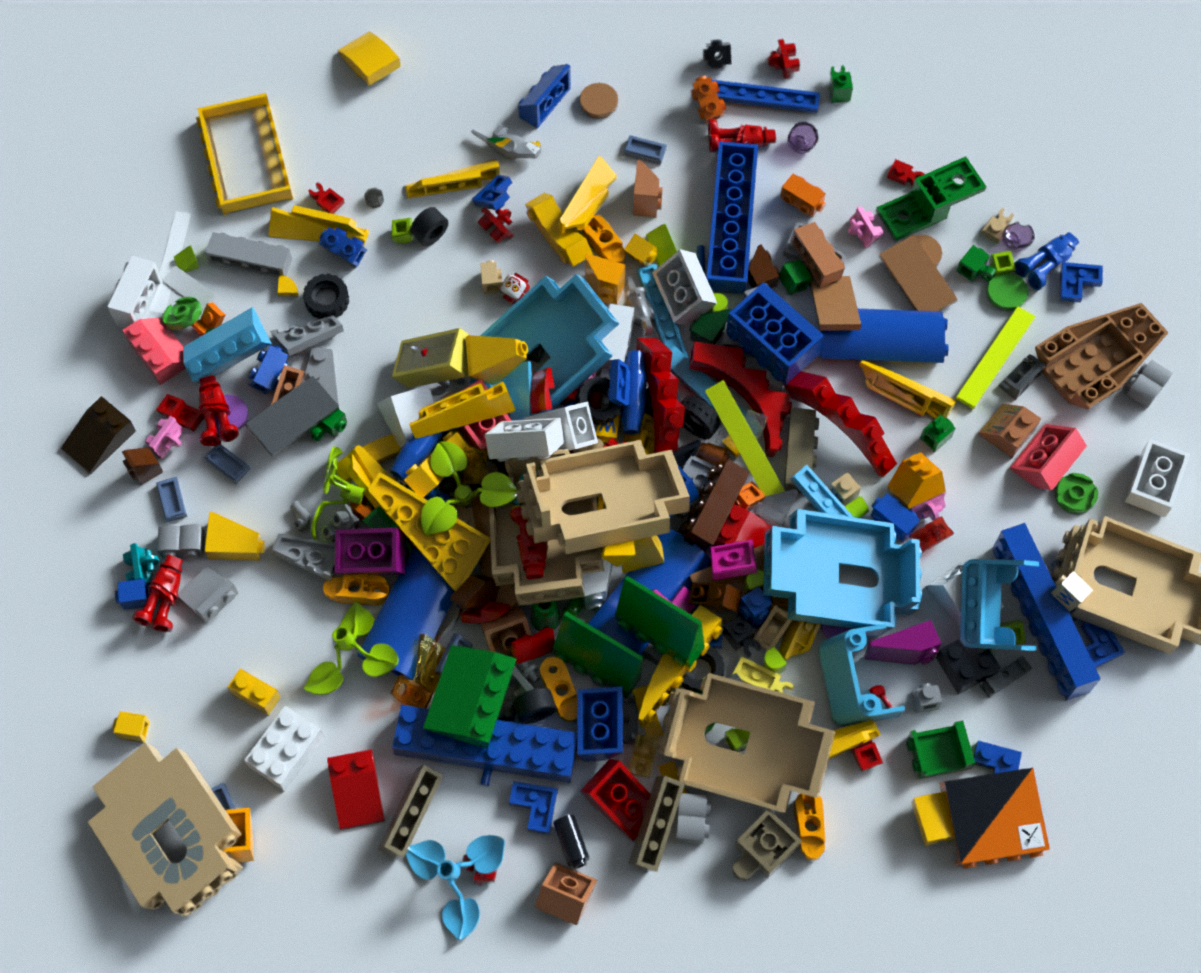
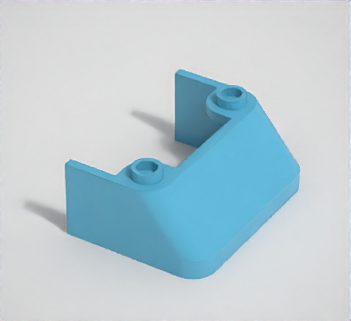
[960,559,1039,651]
[818,624,905,726]

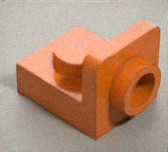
[191,302,226,336]
[734,481,766,510]
[350,495,373,523]

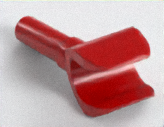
[869,685,893,709]

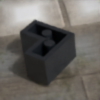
[935,639,1001,695]

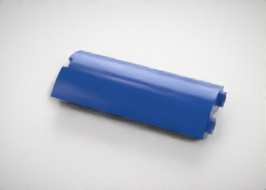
[819,308,949,363]
[588,529,711,655]
[357,545,454,680]

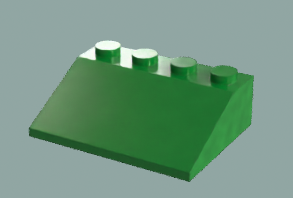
[615,576,705,668]
[553,611,643,698]
[423,645,516,749]

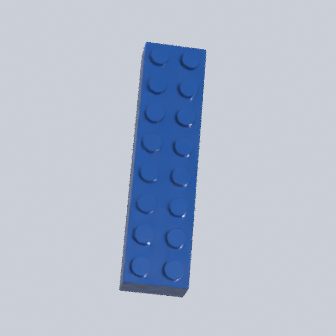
[706,141,758,294]
[993,523,1101,701]
[392,705,578,783]

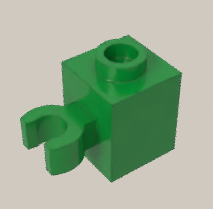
[828,65,853,103]
[956,245,997,282]
[779,259,812,295]
[310,409,347,442]
[920,414,956,452]

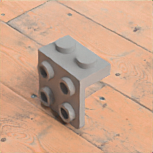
[178,566,238,623]

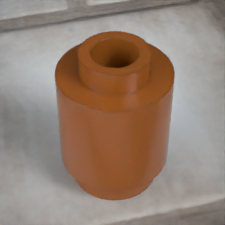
[697,442,730,466]

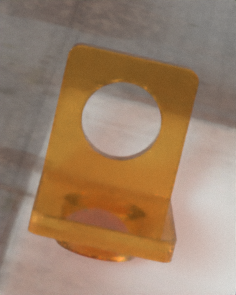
[390,675,434,709]

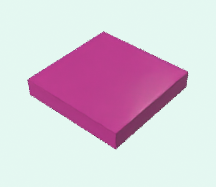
[710,540,757,580]

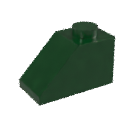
[689,309,731,345]

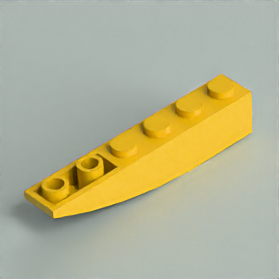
[638,605,723,728]

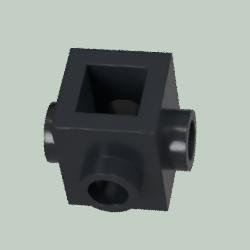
[703,39,731,68]

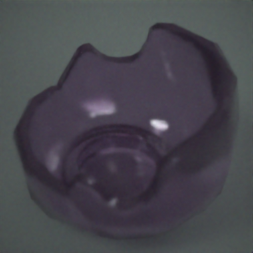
[787,122,819,154]
[1002,222,1035,252]

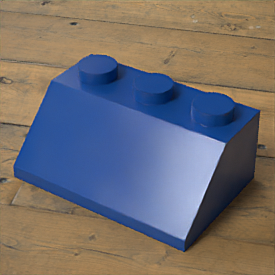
[518,64,571,128]
[577,687,623,762]

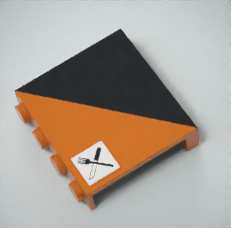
[940,767,1050,869]

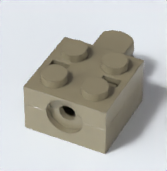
[732,808,802,881]

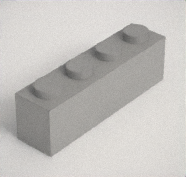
[205,232,292,278]

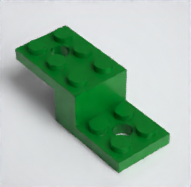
[876,156,987,242]

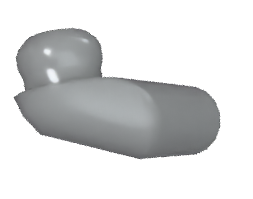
[290,501,310,532]

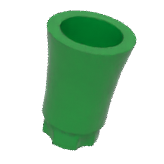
[531,601,561,631]

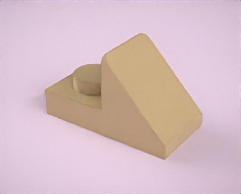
[753,605,792,650]

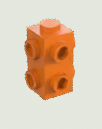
[690,76,726,123]
[780,173,826,217]

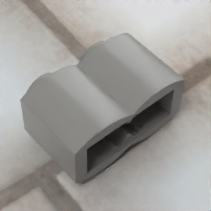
[1126,360,1173,408]
[157,524,204,559]
[676,793,711,844]

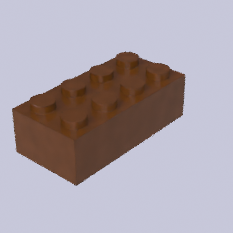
[678,459,750,550]

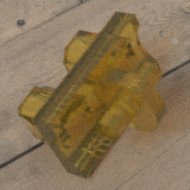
[461,446,488,486]
[628,733,659,779]

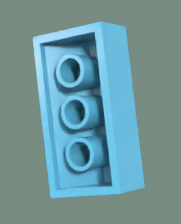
[183,307,271,383]

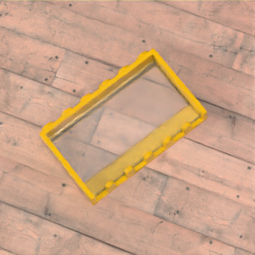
[196,93,293,215]

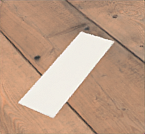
[163,265,216,311]

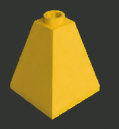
[466,335,528,385]

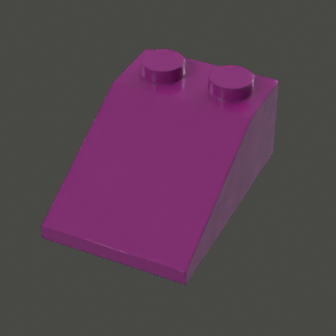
[334,528,406,575]
[864,620,942,665]

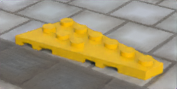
[368,472,491,592]

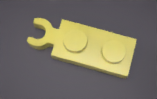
[731,656,794,693]

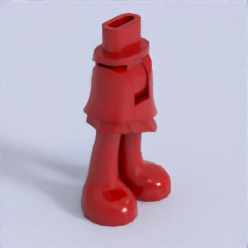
[708,119,776,152]
[199,375,239,446]
[510,507,548,579]
[132,555,183,632]

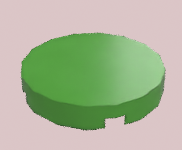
[987,272,1028,311]
[162,297,203,330]
[1055,473,1098,514]

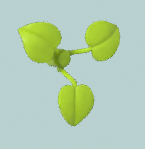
[421,441,518,536]
[311,446,365,540]
[303,601,399,695]

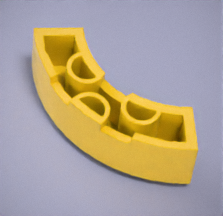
[525,192,593,267]
[404,430,474,497]

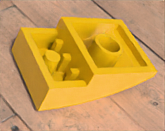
[338,32,401,86]
[911,792,955,846]

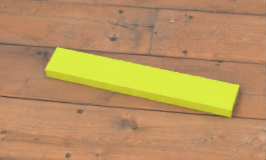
[956,306,1036,410]
[705,380,785,501]

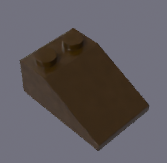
[61,396,136,474]

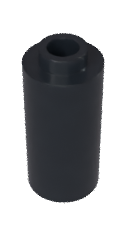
[553,815,590,869]

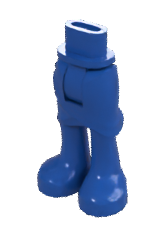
[1014,232,1079,290]

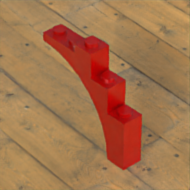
[636,338,685,453]
[689,342,792,458]
[784,371,897,477]

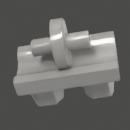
[321,504,359,543]
[509,662,539,697]

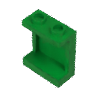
[906,720,975,779]

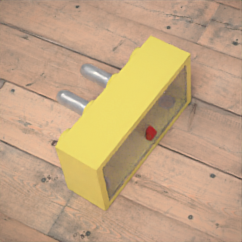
[392,328,469,388]

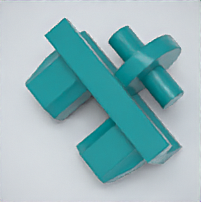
[123,543,159,585]

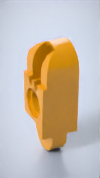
[582,215,626,264]
[323,574,390,606]
[540,657,578,723]
[794,793,825,861]

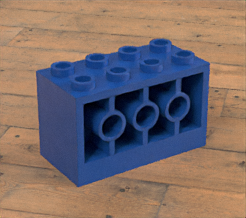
[726,282,824,385]

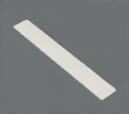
[150,211,191,313]

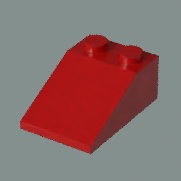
[711,504,772,548]
[327,749,385,830]
[580,759,651,841]

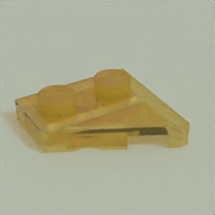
[415,633,446,694]

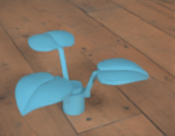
[406,835,505,940]

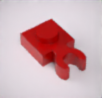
[887,159,924,186]
[308,183,345,214]

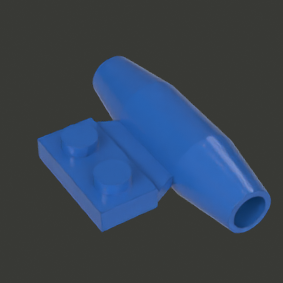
[608,350,647,435]
[390,431,445,481]

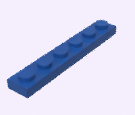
[712,80,820,113]

